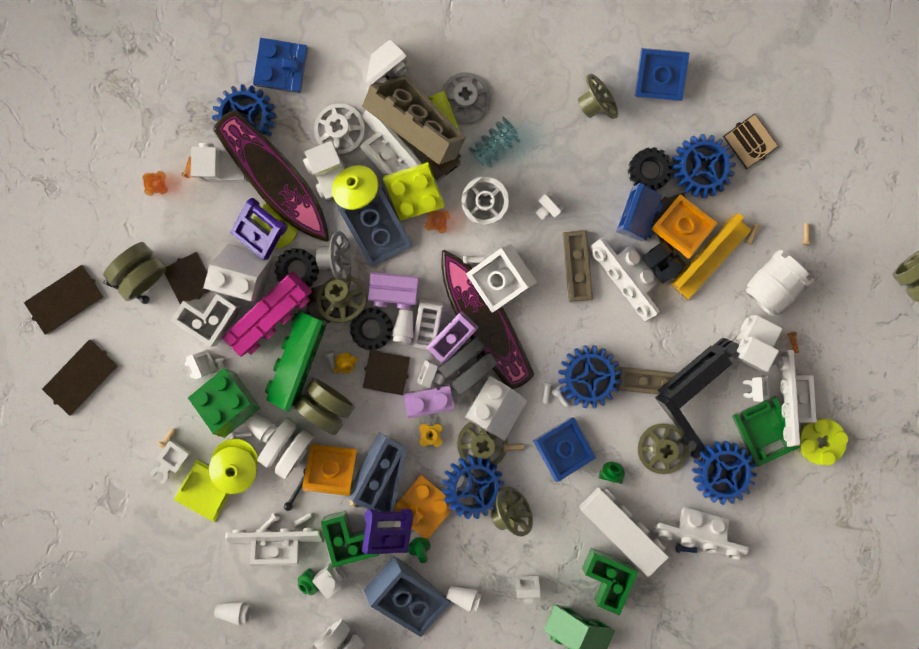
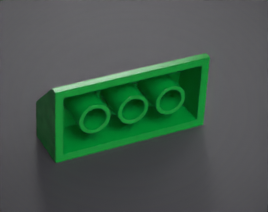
[265,311,328,412]

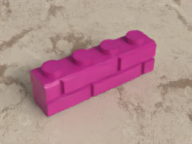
[222,271,312,357]

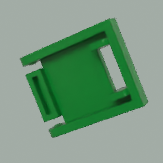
[732,396,800,467]

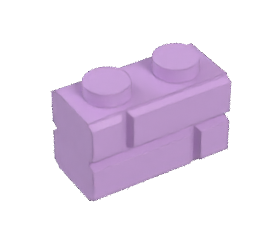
[368,272,419,309]
[426,311,479,364]
[403,384,455,418]

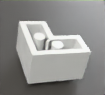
[303,141,352,202]
[191,143,249,183]
[170,294,242,347]
[731,315,783,372]

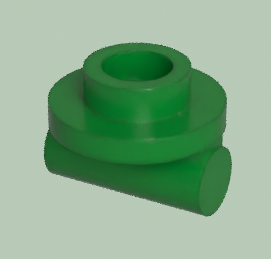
[599,462,625,484]
[408,537,431,563]
[298,568,319,595]

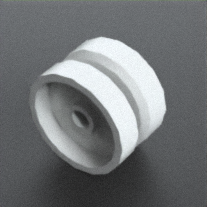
[257,417,315,480]
[310,619,365,649]

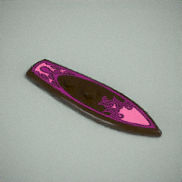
[213,110,329,242]
[441,250,534,389]

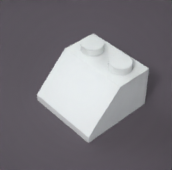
[466,244,537,313]
[464,376,528,441]

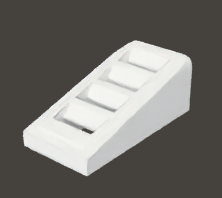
[412,298,443,350]

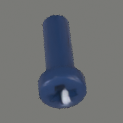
[675,543,698,553]

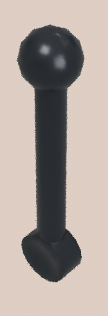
[103,279,150,304]
[284,468,306,511]

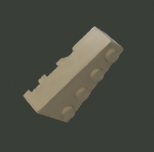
[362,75,466,165]

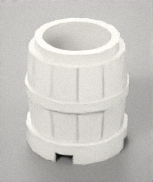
[745,249,814,316]

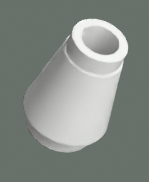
[391,310,414,345]
[244,413,278,444]
[446,585,483,612]
[214,602,252,626]

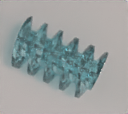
[468,117,521,168]

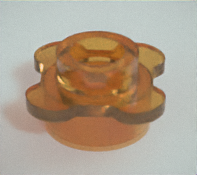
[142,171,168,196]
[424,210,450,233]

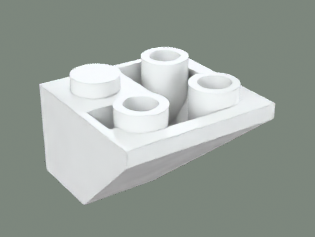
[366,40,409,90]

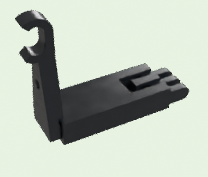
[655,338,739,459]

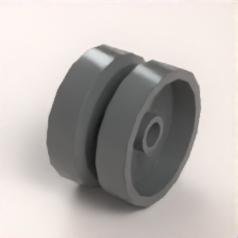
[438,336,499,395]

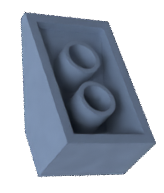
[337,178,412,267]
[364,556,451,637]

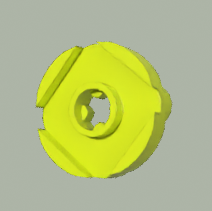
[799,418,848,466]

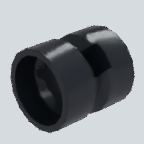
[642,240,687,284]

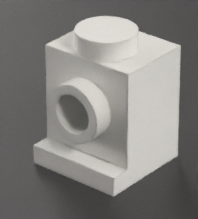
[312,562,348,599]

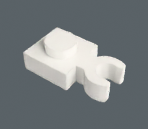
[150,440,191,484]

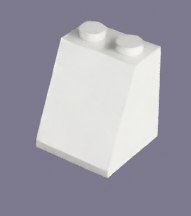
[203,244,273,302]

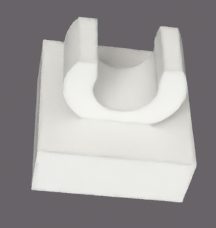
[536,191,565,220]
[185,349,218,379]
[417,360,445,388]
[743,376,769,401]
[515,576,540,605]

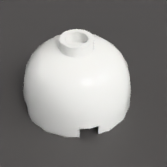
[461,177,509,225]

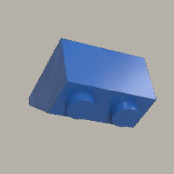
[616,183,663,241]

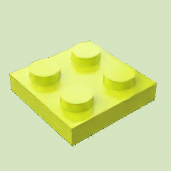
[383,162,444,221]

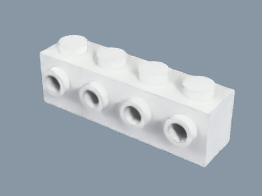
[579,487,668,577]

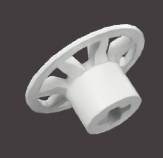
[314,103,365,155]

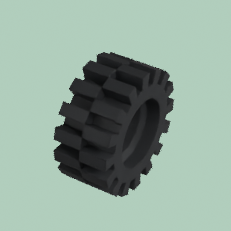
[628,147,673,191]
[274,248,319,287]
[350,308,393,350]

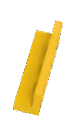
[670,213,751,300]

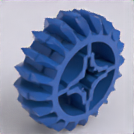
[212,84,277,136]
[671,134,736,198]
[558,345,622,408]
[692,441,757,505]
[441,455,505,519]

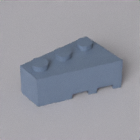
[348,432,406,512]

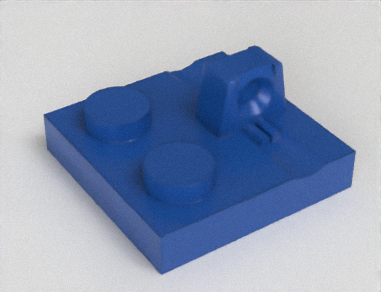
[253,38,308,93]
[634,48,690,101]
[533,417,596,482]

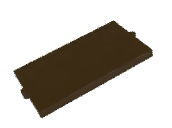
[23,265,103,335]
[42,339,118,416]

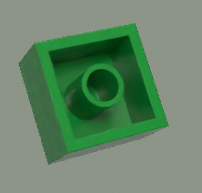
[188,368,261,438]

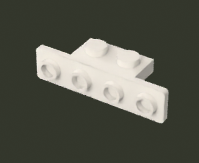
[360,110,422,176]
[589,238,660,321]
[779,350,817,447]
[652,507,749,560]
[226,528,323,567]

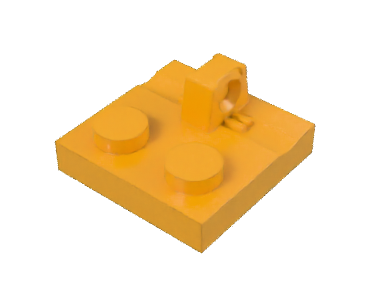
[651,194,717,259]
[302,444,358,496]
[394,474,451,539]

